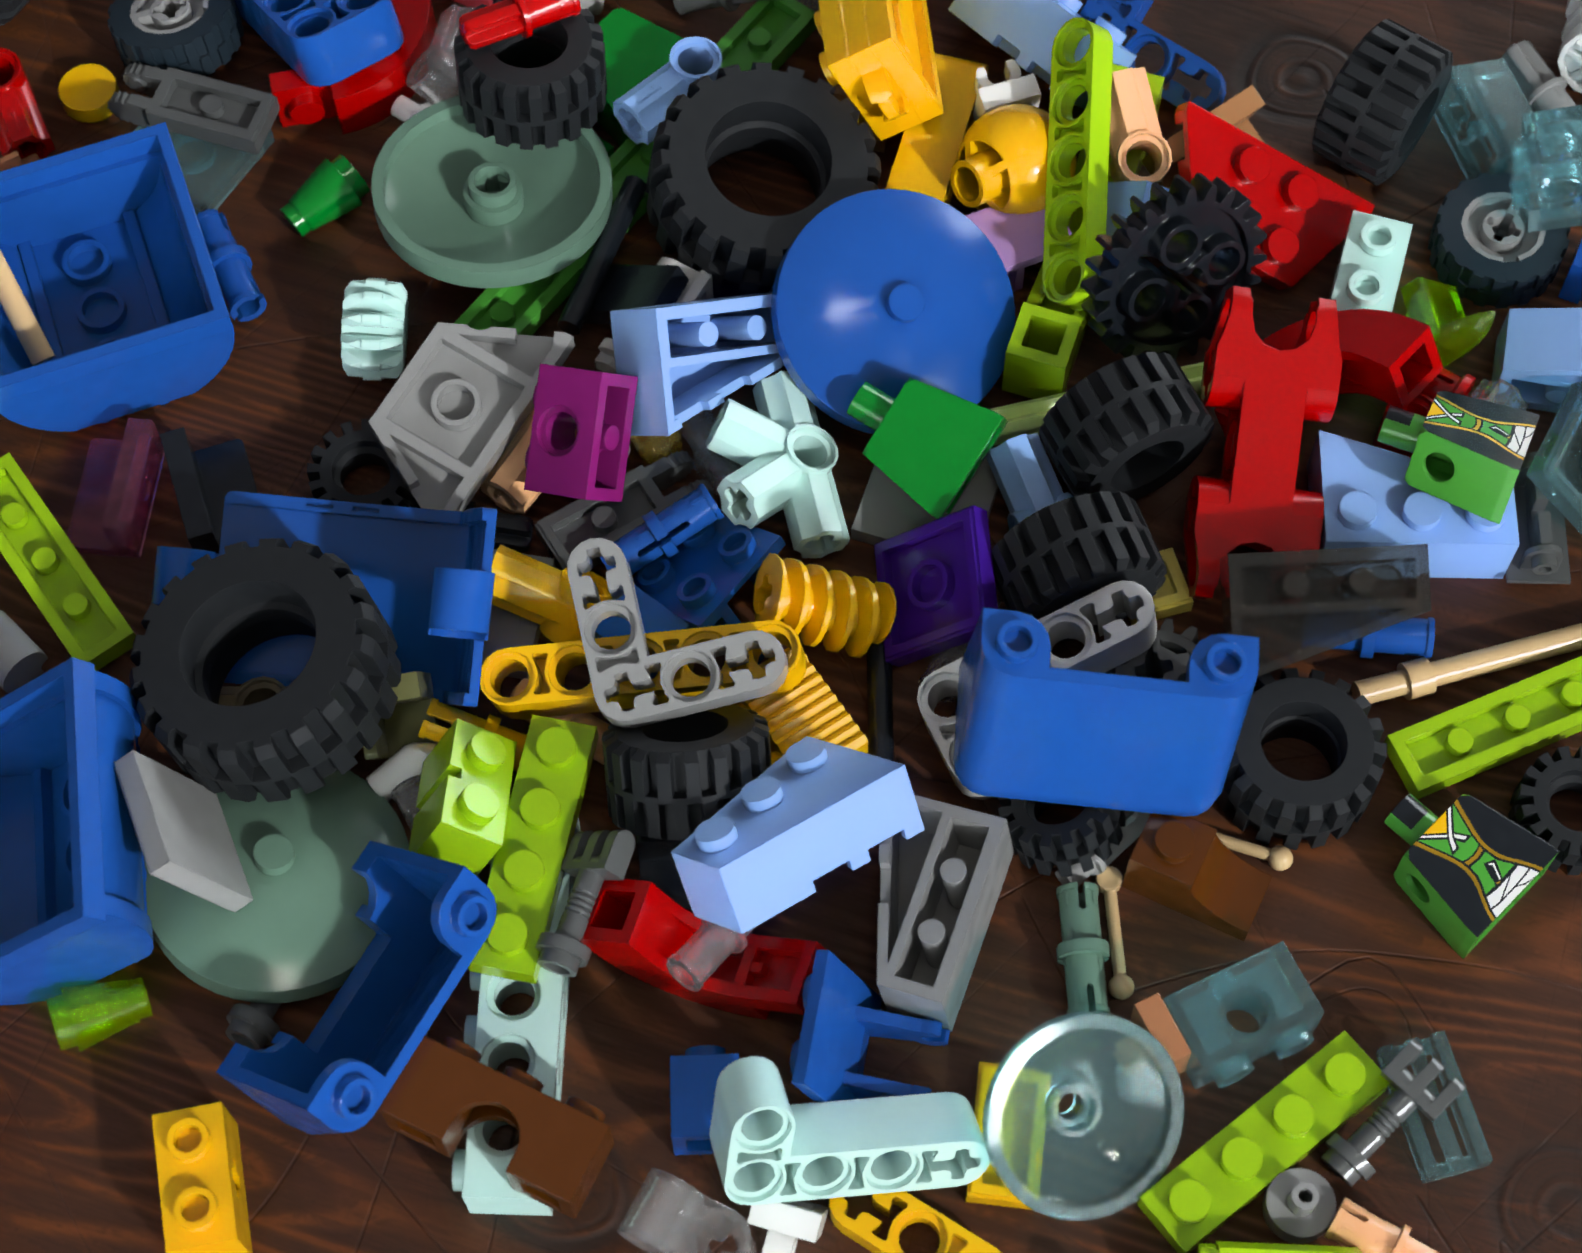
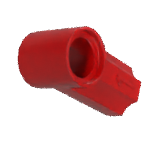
[0,47,55,159]

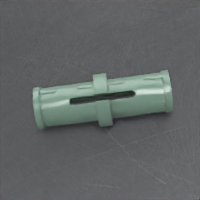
[1056,882,1111,1023]

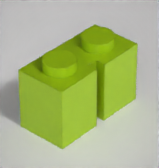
[408,718,517,876]

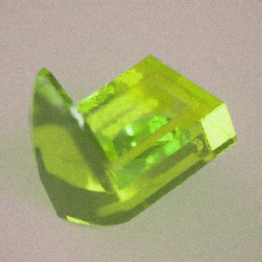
[1400,276,1496,367]

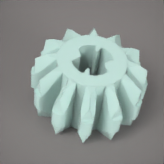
[341,277,408,381]

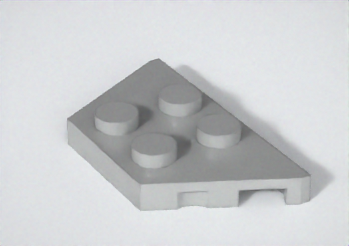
[369,322,575,511]

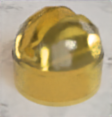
[630,429,683,465]

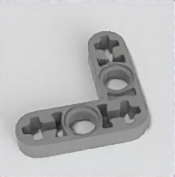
[567,538,788,729]

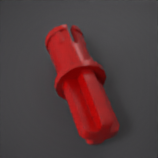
[459,0,581,50]

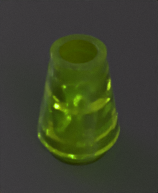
[46,977,153,1053]

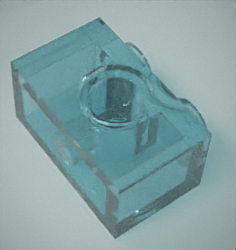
[1510,105,1582,233]
[1163,941,1325,1090]

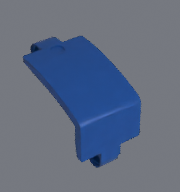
[151,491,497,707]

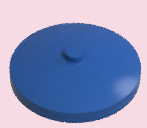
[771,189,1015,434]

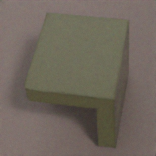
[363,671,439,760]

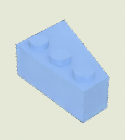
[948,0,1137,109]
[610,292,784,436]
[1489,308,1582,417]
[1307,430,1520,579]
[671,736,925,934]

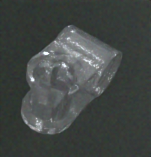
[617,1168,757,1253]

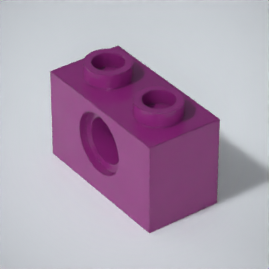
[524,364,638,502]

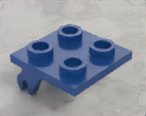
[633,516,786,665]
[790,949,950,1102]

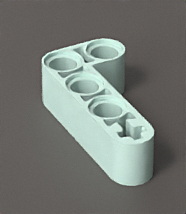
[709,1056,990,1205]

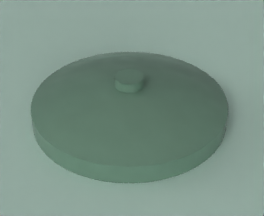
[371,96,613,288]
[144,770,409,1004]

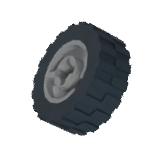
[107,0,244,76]
[1428,172,1570,309]

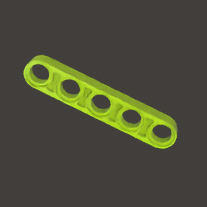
[1042,17,1113,310]

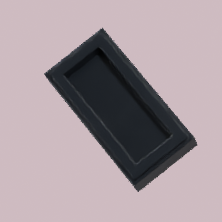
[584,264,689,324]

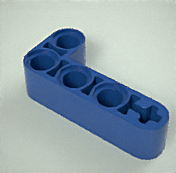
[235,0,404,87]

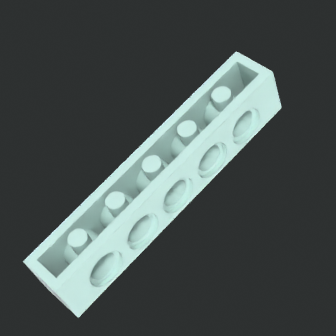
[452,803,581,1216]

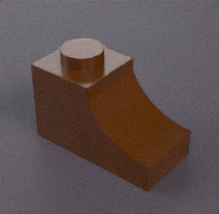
[1121,813,1273,941]

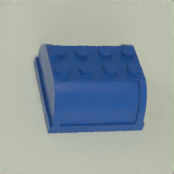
[0,122,235,432]
[0,657,153,1006]

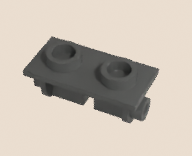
[1505,452,1571,584]

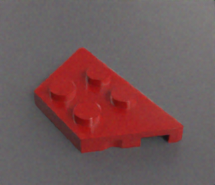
[1175,101,1375,291]

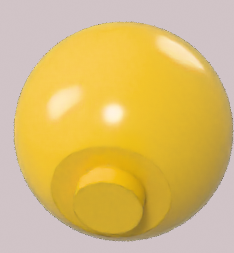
[950,104,1077,214]

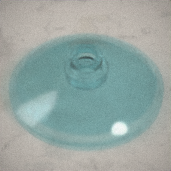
[983,1011,1184,1221]

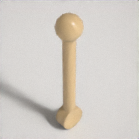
[1216,832,1293,871]
[1095,866,1135,1000]

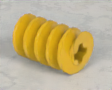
[753,553,897,658]

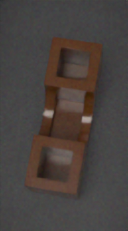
[379,1036,614,1219]

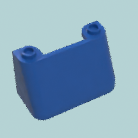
[953,608,1259,817]
[216,840,497,1135]

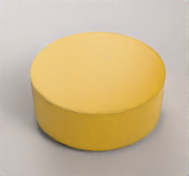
[58,64,120,123]

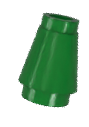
[280,154,370,237]

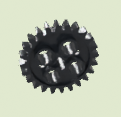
[1080,173,1267,359]

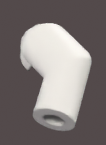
[366,742,438,801]

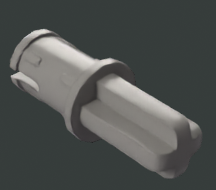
[1501,40,1582,149]

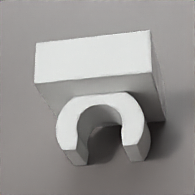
[973,59,1041,121]
[747,1201,829,1253]

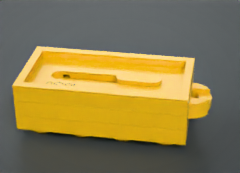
[814,0,944,141]

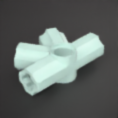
[705,371,850,558]

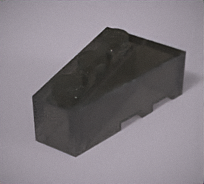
[1220,544,1432,677]

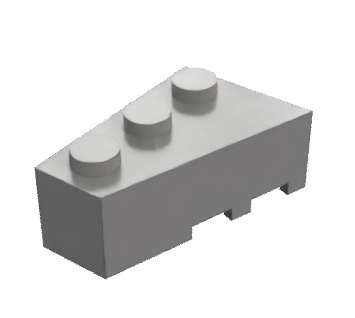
[877,795,1015,1032]

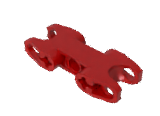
[1182,286,1343,611]

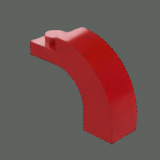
[269,0,437,134]
[1214,309,1444,437]
[581,879,826,1020]

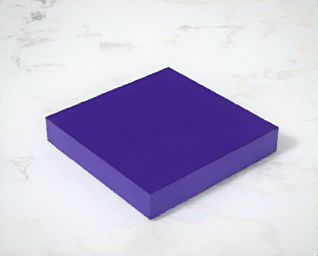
[874,505,998,667]

